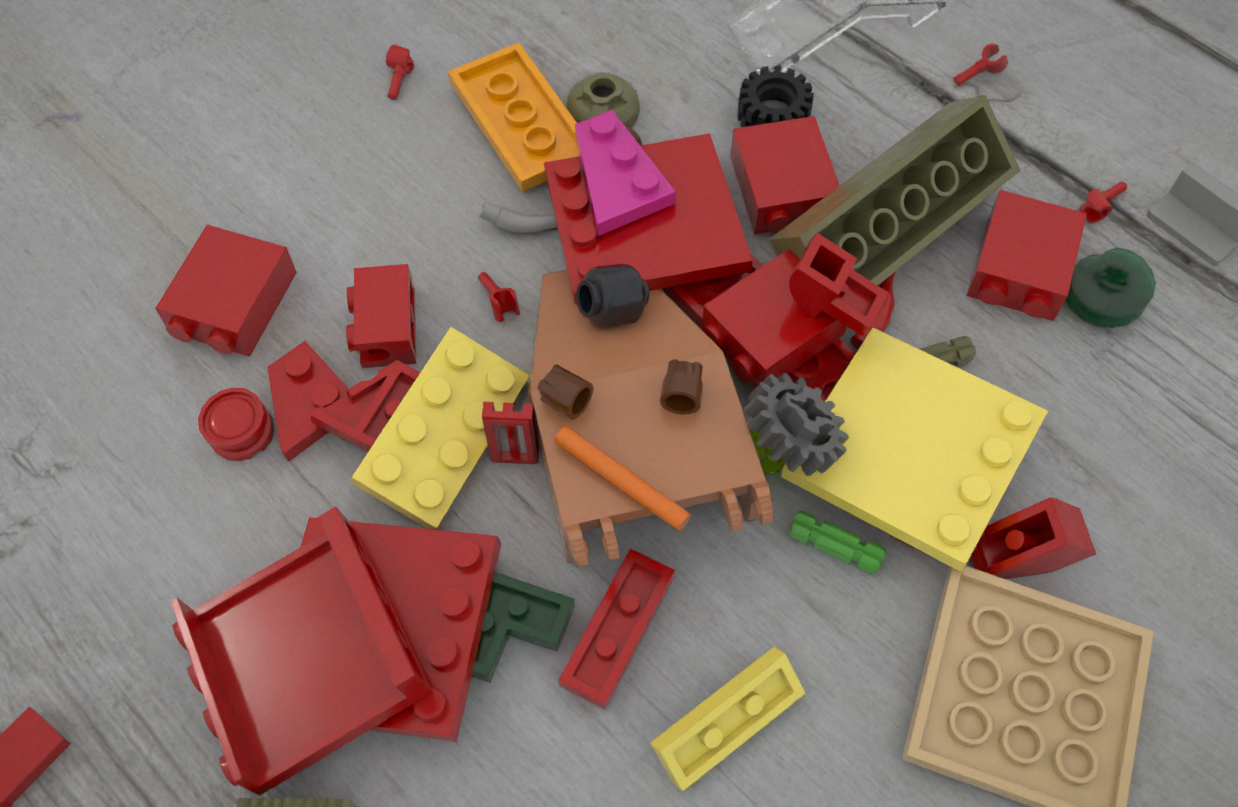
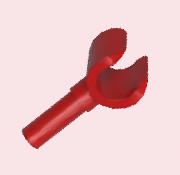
[953,43,1008,86]
[386,44,414,100]
[1079,181,1127,224]
[478,272,520,322]

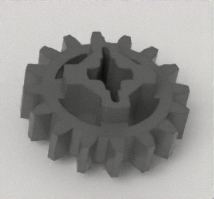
[744,373,849,476]

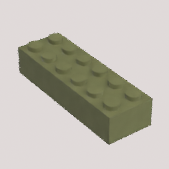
[769,95,1021,286]

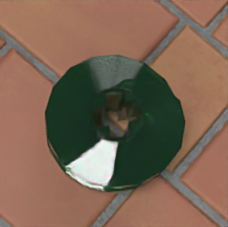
[1066,247,1156,328]

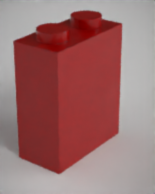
[730,116,840,235]
[966,190,1087,321]
[155,225,297,357]
[701,249,847,388]

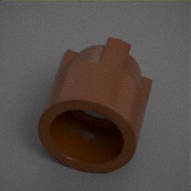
[660,359,703,415]
[537,365,593,419]

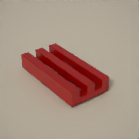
[482,402,540,464]

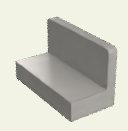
[1146,162,1238,266]

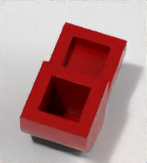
[789,233,888,336]

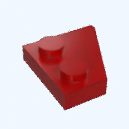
[267,341,349,461]

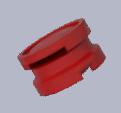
[198,387,275,461]

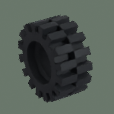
[737,66,814,127]

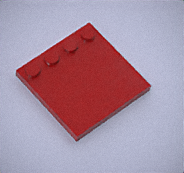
[544,133,753,304]
[300,517,501,742]

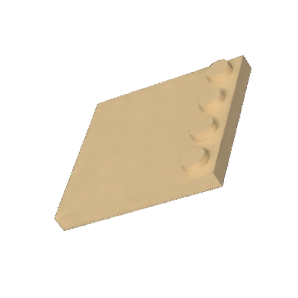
[901,566,1154,807]

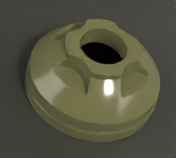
[567,72,640,128]

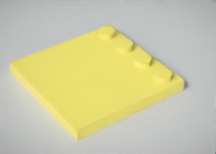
[781,328,1048,572]

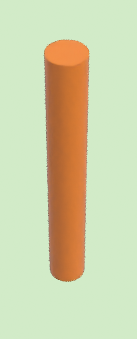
[554,425,691,531]

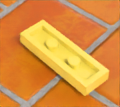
[650,647,806,792]

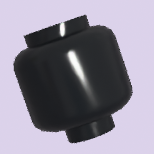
[576,264,650,328]

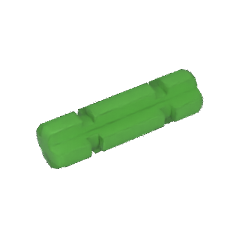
[789,511,886,574]

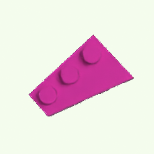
[575,110,676,236]

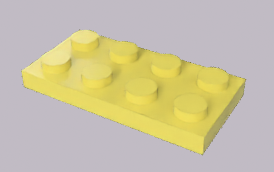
[350,327,530,530]

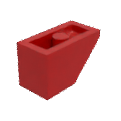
[971,497,1096,579]

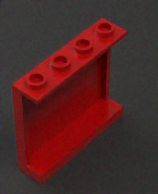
[171,507,433,796]

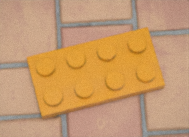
[448,42,579,192]

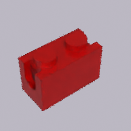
[346,264,416,368]

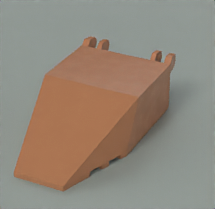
[527,269,773,567]

